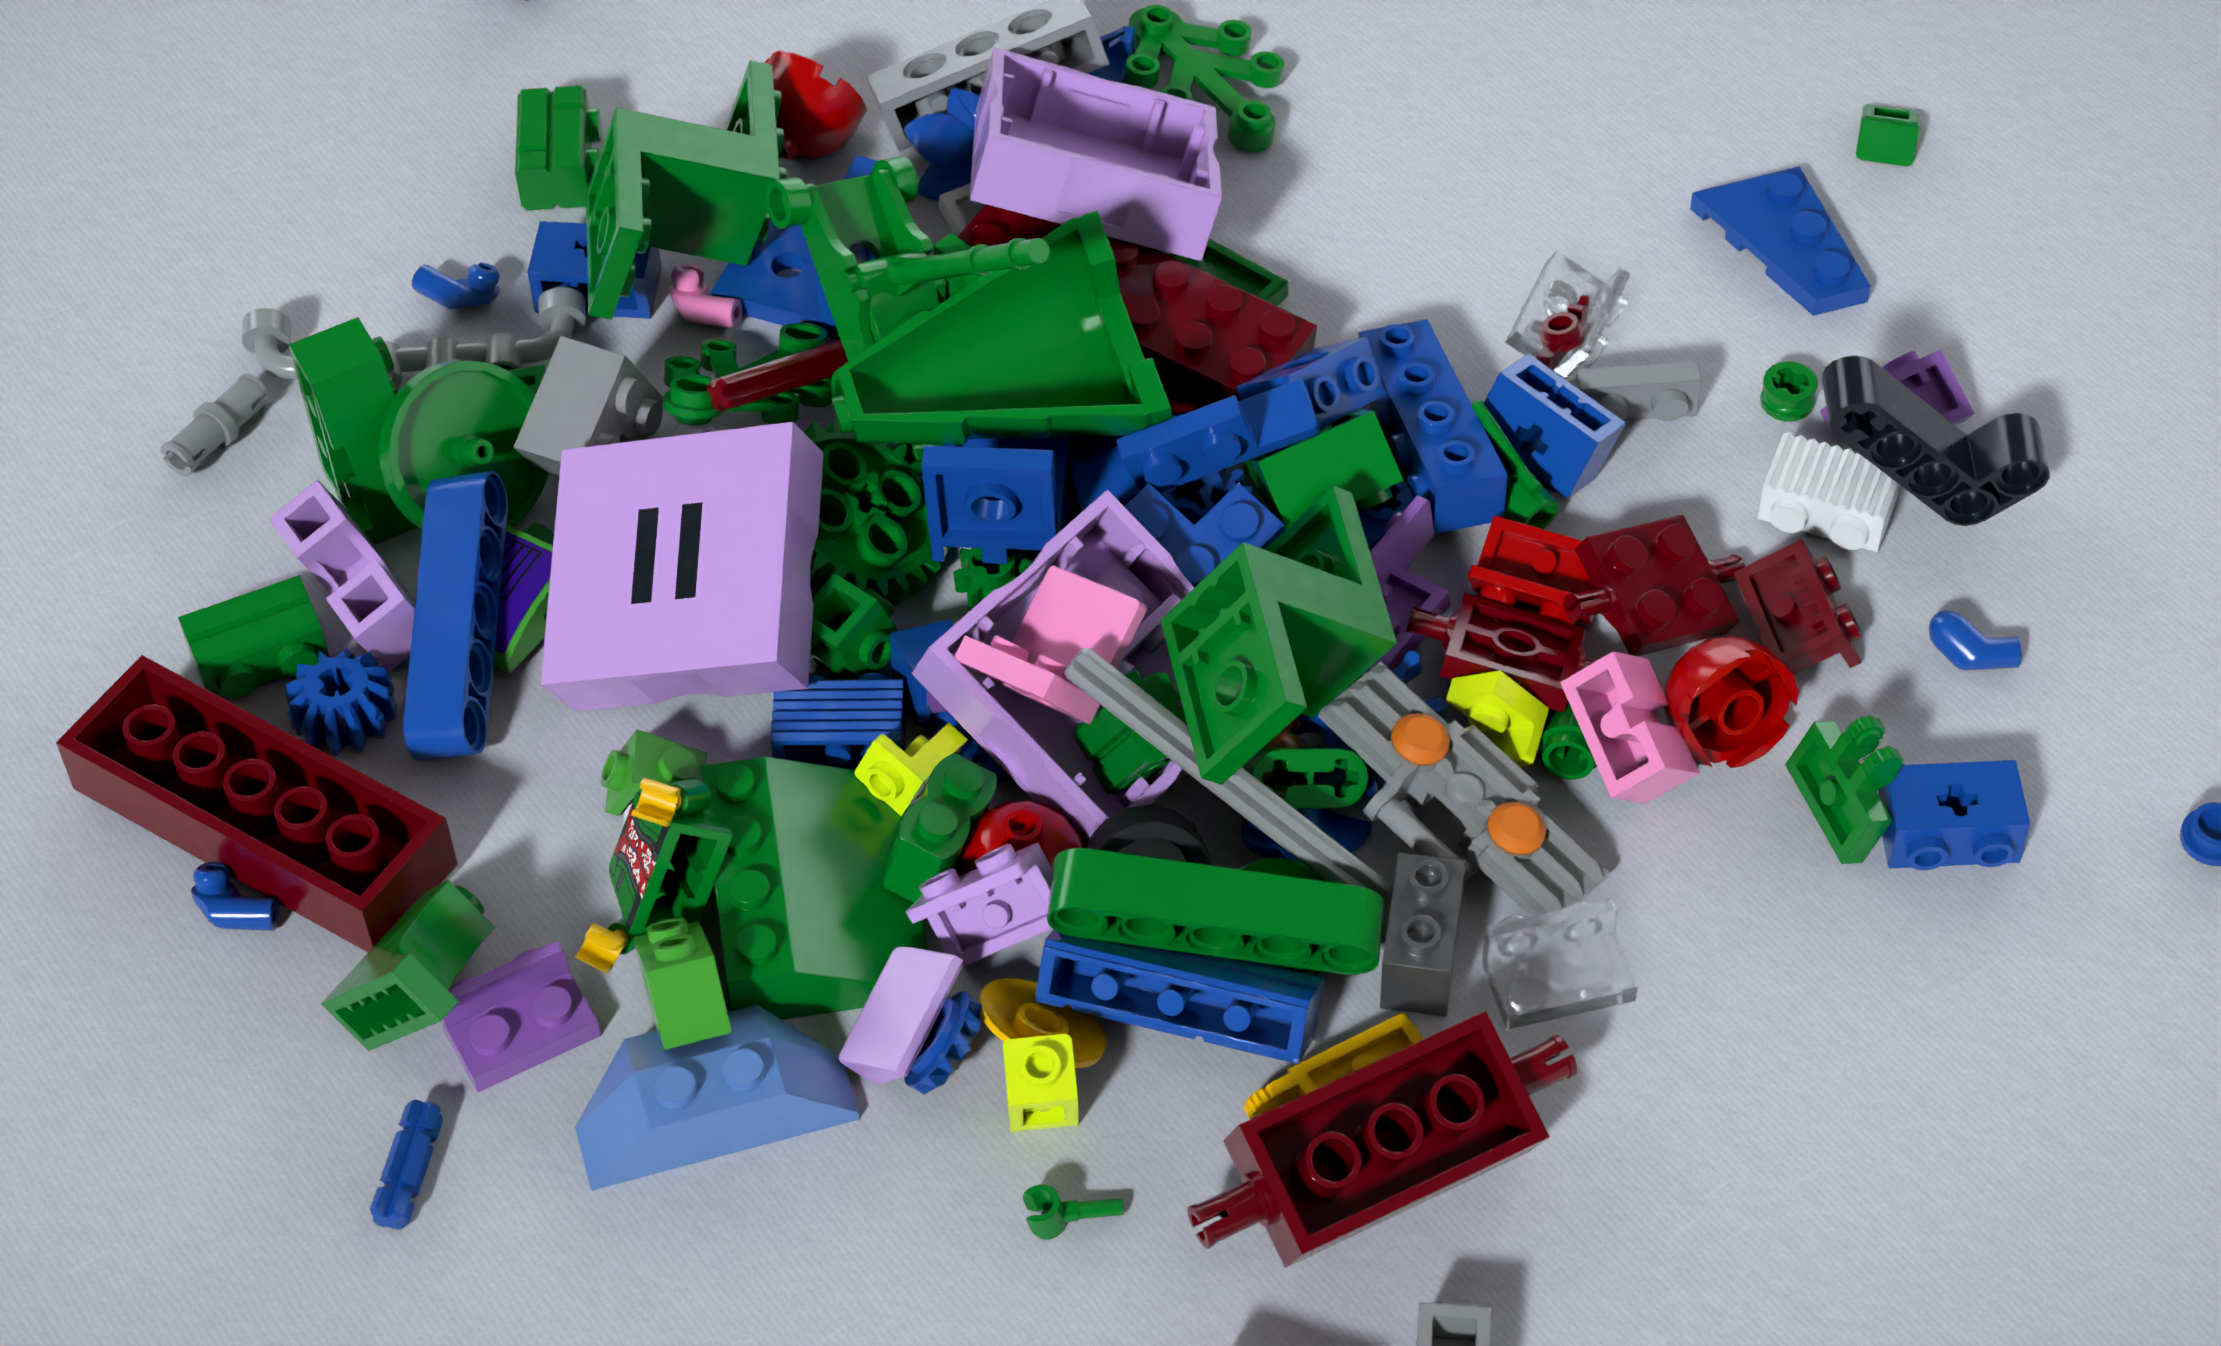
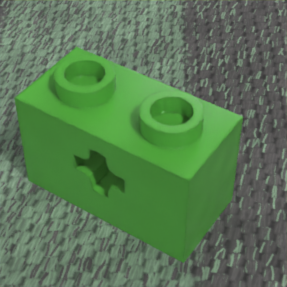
[633,917,732,1050]

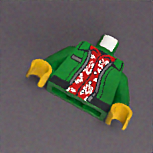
[575,777,733,974]

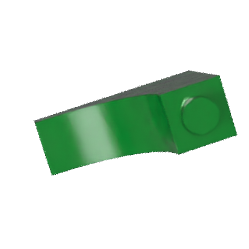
[321,880,496,1051]

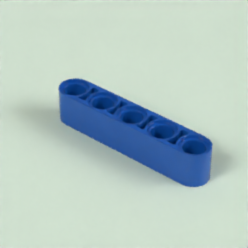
[403,471,508,761]

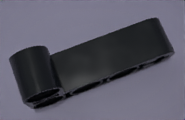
[1822,355,2050,526]

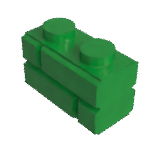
[515,85,602,211]
[178,575,330,699]
[1073,670,1187,795]

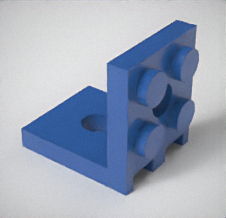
[711,155,877,340]
[922,437,1070,564]

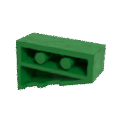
[289,317,418,545]

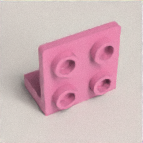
[954,566,1147,725]

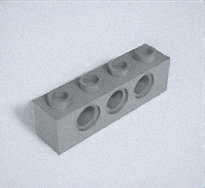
[866,0,1109,152]

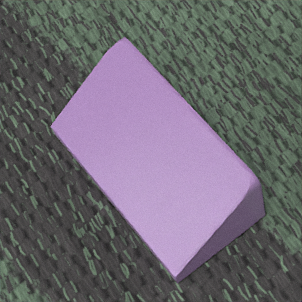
[839,947,963,1086]

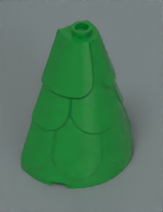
[831,211,1172,445]

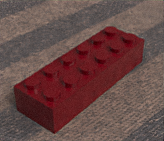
[957,204,1317,415]
[56,655,458,952]

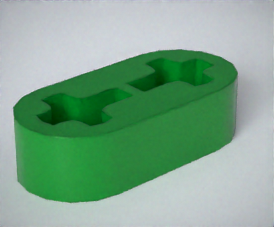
[1242,746,1368,809]

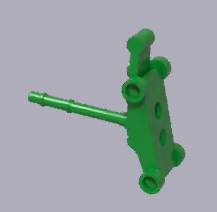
[765,156,1050,476]

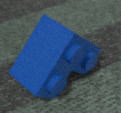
[1124,483,1284,588]

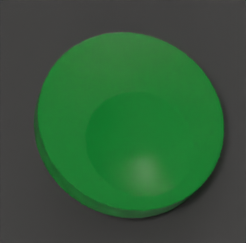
[379,360,549,529]

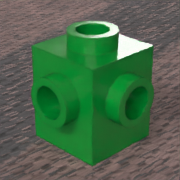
[810,573,898,679]

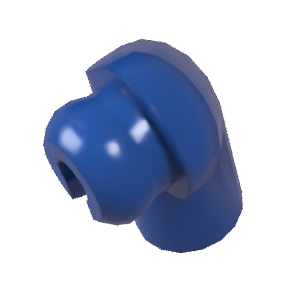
[191,862,279,931]

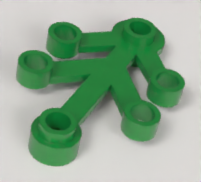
[1124,5,1284,153]
[663,323,832,426]

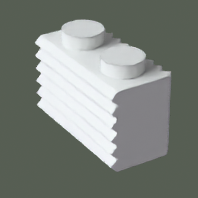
[1757,432,1900,552]

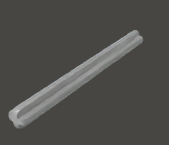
[1064,648,1393,910]

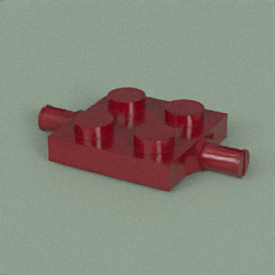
[1564,514,1745,656]
[1406,593,1597,713]

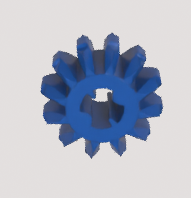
[285,646,397,757]

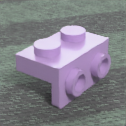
[906,842,1053,967]

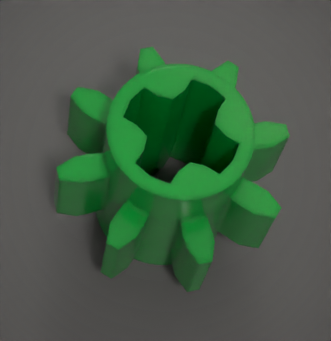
[953,548,1031,610]

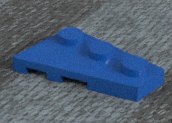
[1690,166,1871,316]

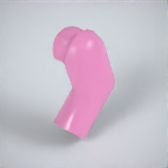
[669,264,742,328]

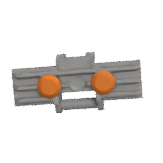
[1318,661,1610,931]

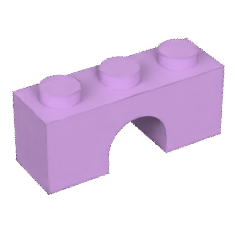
[269,480,415,672]

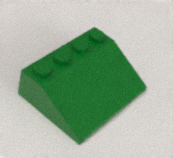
[700,757,928,1020]

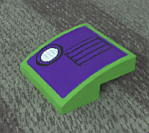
[494,524,553,674]

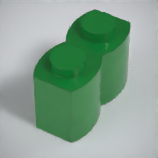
[883,753,997,903]

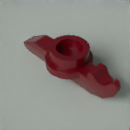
[1536,295,1590,371]

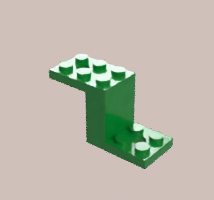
[586,60,787,320]
[1161,486,1397,785]

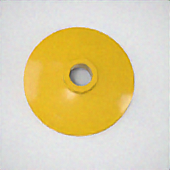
[978,978,1107,1069]

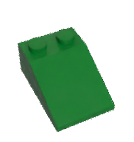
[1241,409,1404,530]

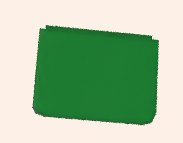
[1856,104,1920,167]

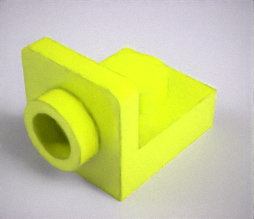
[1446,670,1549,767]
[854,723,968,816]
[1003,1034,1079,1132]

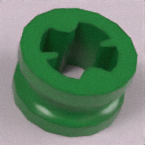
[1760,361,1818,422]

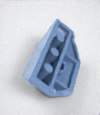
[575,1005,860,1191]

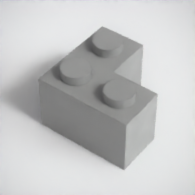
[514,336,663,475]

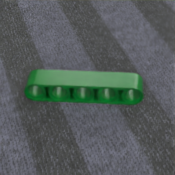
[1047,848,1383,975]

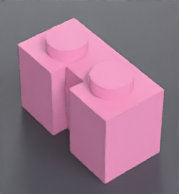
[1560,651,1700,804]

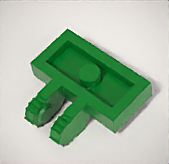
[1785,714,1904,864]

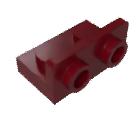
[1733,539,1863,674]

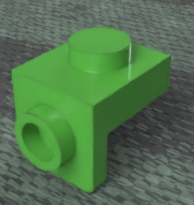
[601,729,708,816]

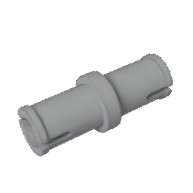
[160,374,271,476]

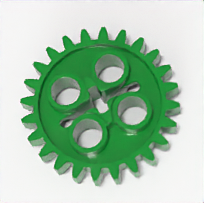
[804,418,950,606]

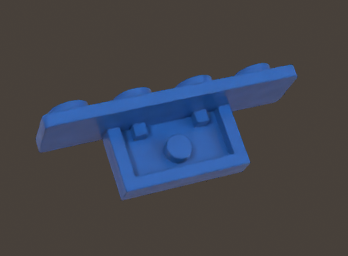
[1071,379,1320,512]

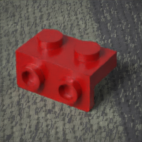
[1467,515,1596,626]

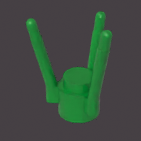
[1472,399,1560,529]

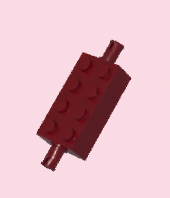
[1187,1011,1577,1268]

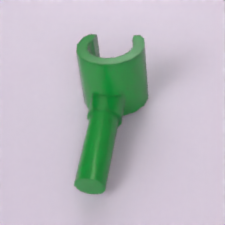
[1023,1185,1124,1240]

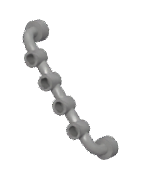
[242,287,586,388]

